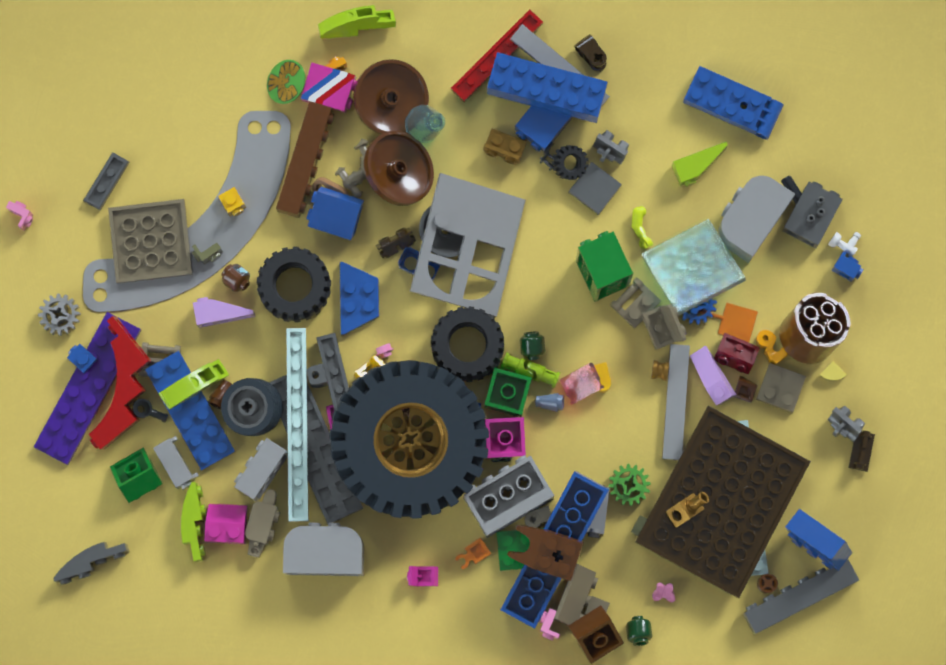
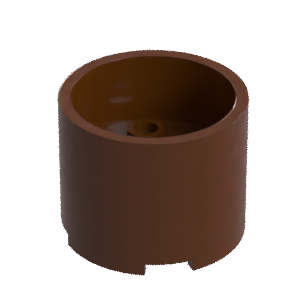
[779,293,851,364]

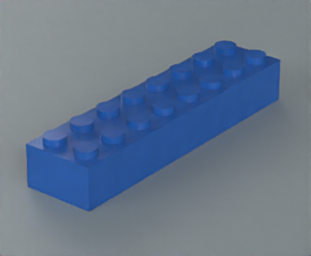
[500,471,609,629]

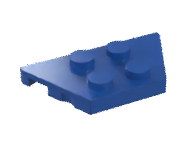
[340,262,379,335]

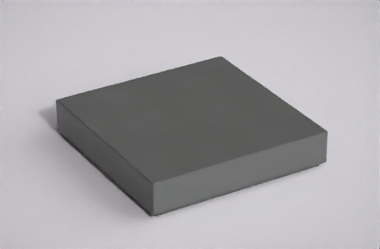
[568,162,622,215]

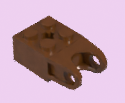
[507,525,584,581]

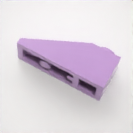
[193,297,255,328]
[690,346,737,406]

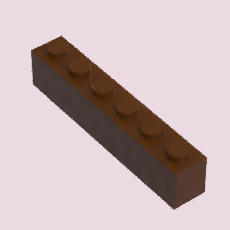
[276,101,335,218]

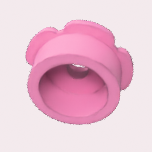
[376,343,394,359]

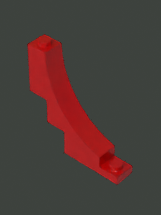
[88,316,152,450]

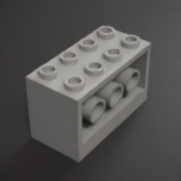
[463,455,554,538]

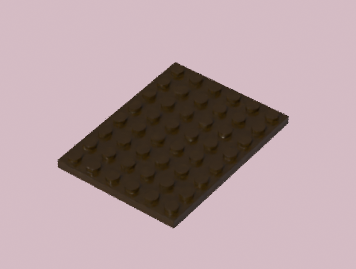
[635,406,811,599]

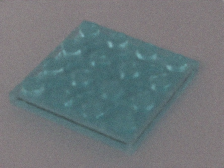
[642,219,746,315]

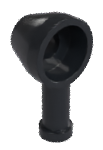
[132,399,168,423]

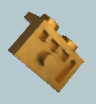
[483,129,527,164]

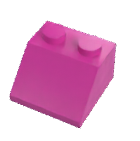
[484,417,526,458]
[204,504,248,544]

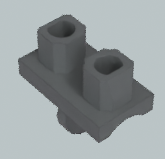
[592,130,629,164]
[828,406,865,442]

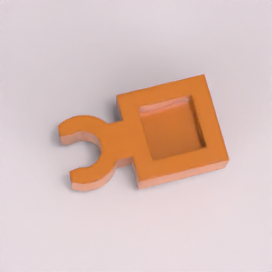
[455,537,491,569]

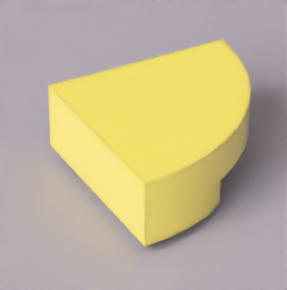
[819,361,847,381]

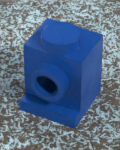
[832,251,864,282]

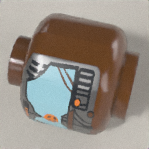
[221,264,250,292]

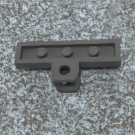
[307,333,349,410]

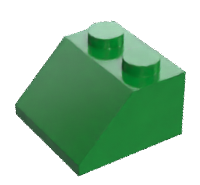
[110,447,163,503]

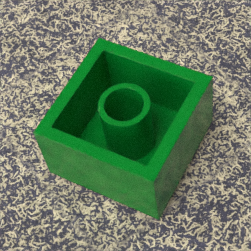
[484,368,532,417]

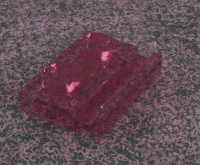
[560,363,604,405]

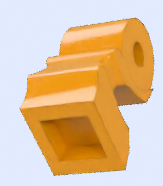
[756,330,789,365]

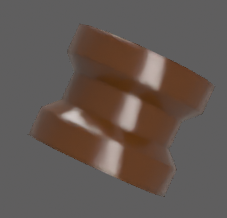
[757,574,778,594]

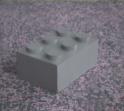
[234,438,288,502]

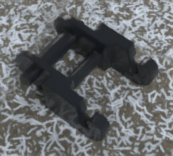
[540,142,555,171]

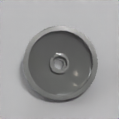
[419,206,463,258]

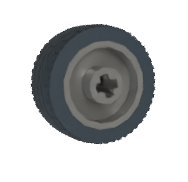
[221,378,283,436]

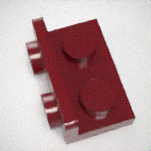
[714,333,760,374]

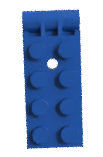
[683,66,784,140]

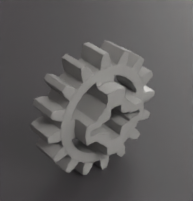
[38,294,81,336]

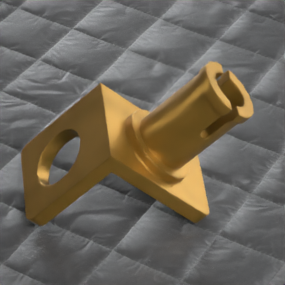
[666,492,709,527]

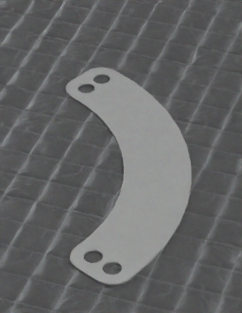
[83,111,291,312]

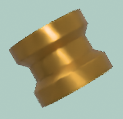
[651,360,669,381]

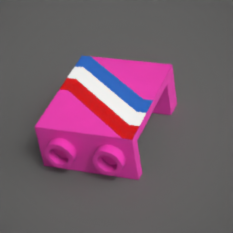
[301,62,357,113]

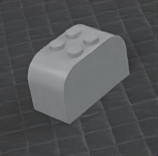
[718,176,795,263]
[283,522,364,576]

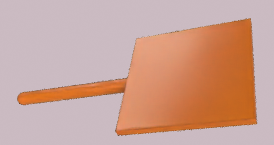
[687,303,758,342]

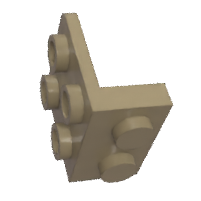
[641,304,687,350]

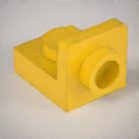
[218,187,246,217]

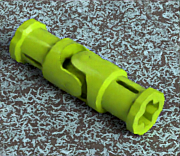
[501,352,561,388]

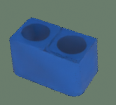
[398,247,440,281]

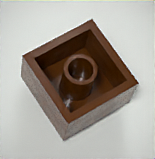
[568,605,624,664]

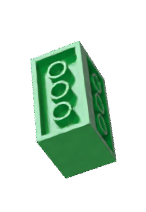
[576,231,633,302]

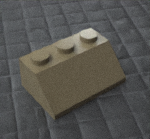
[554,564,598,625]

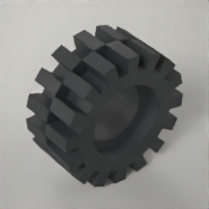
[551,145,589,180]

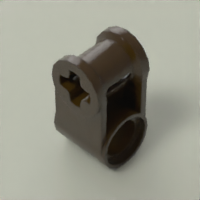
[574,34,607,72]

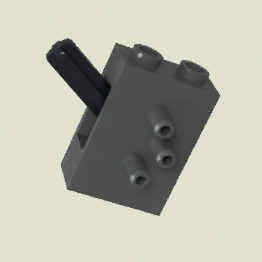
[781,175,843,249]

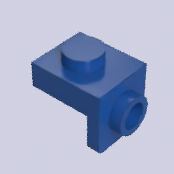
[67,344,97,374]

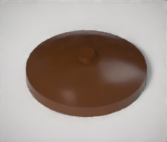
[353,59,429,134]
[364,131,434,206]

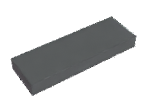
[83,152,130,211]

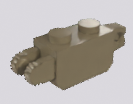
[245,489,280,558]

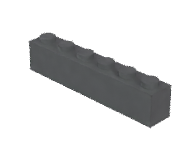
[743,559,859,634]

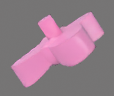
[652,582,675,602]

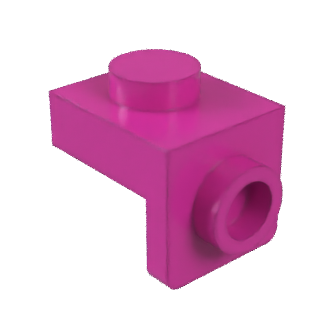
[407,566,438,586]

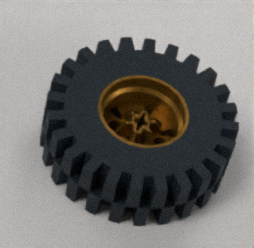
[329,360,489,519]

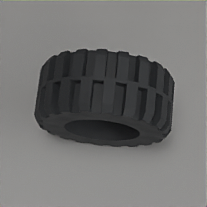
[257,247,331,322]
[431,306,504,382]

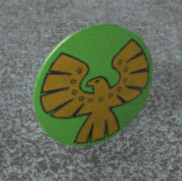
[267,60,305,104]

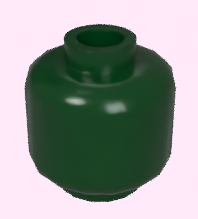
[520,331,546,360]
[626,616,653,646]

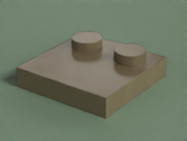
[756,363,806,413]

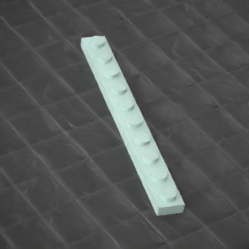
[286,328,309,522]

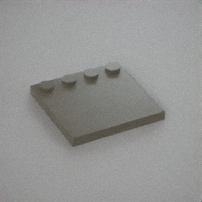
[108,199,193,284]

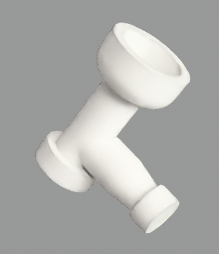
[828,232,861,257]

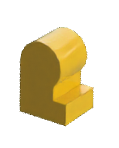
[587,362,611,393]

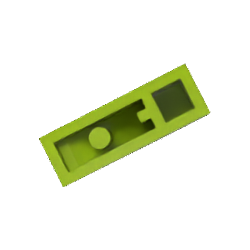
[672,142,728,187]

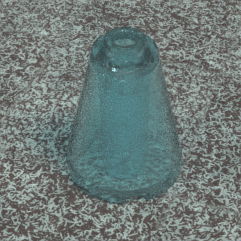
[405,105,445,143]

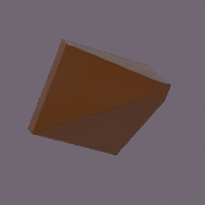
[733,376,758,403]

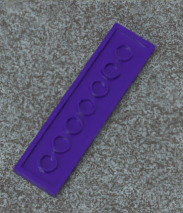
[34,312,141,465]

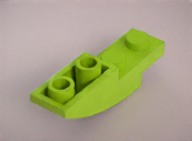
[318,5,396,39]
[159,359,229,410]
[181,482,206,562]

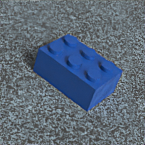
[785,509,852,571]

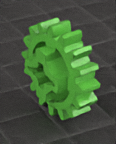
[608,464,651,506]

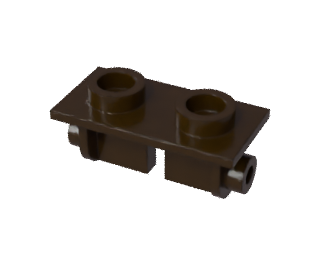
[375,228,416,258]
[848,430,875,472]

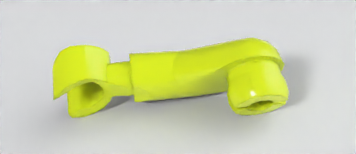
[631,206,653,249]

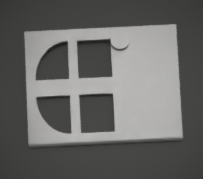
[410,173,526,317]

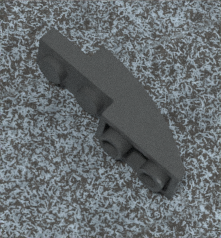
[53,542,130,585]

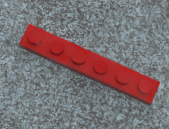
[451,9,543,103]

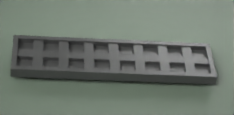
[269,375,363,524]

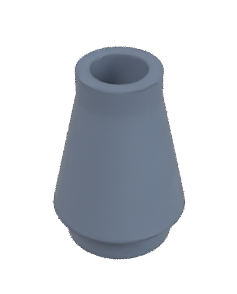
[535,393,564,412]

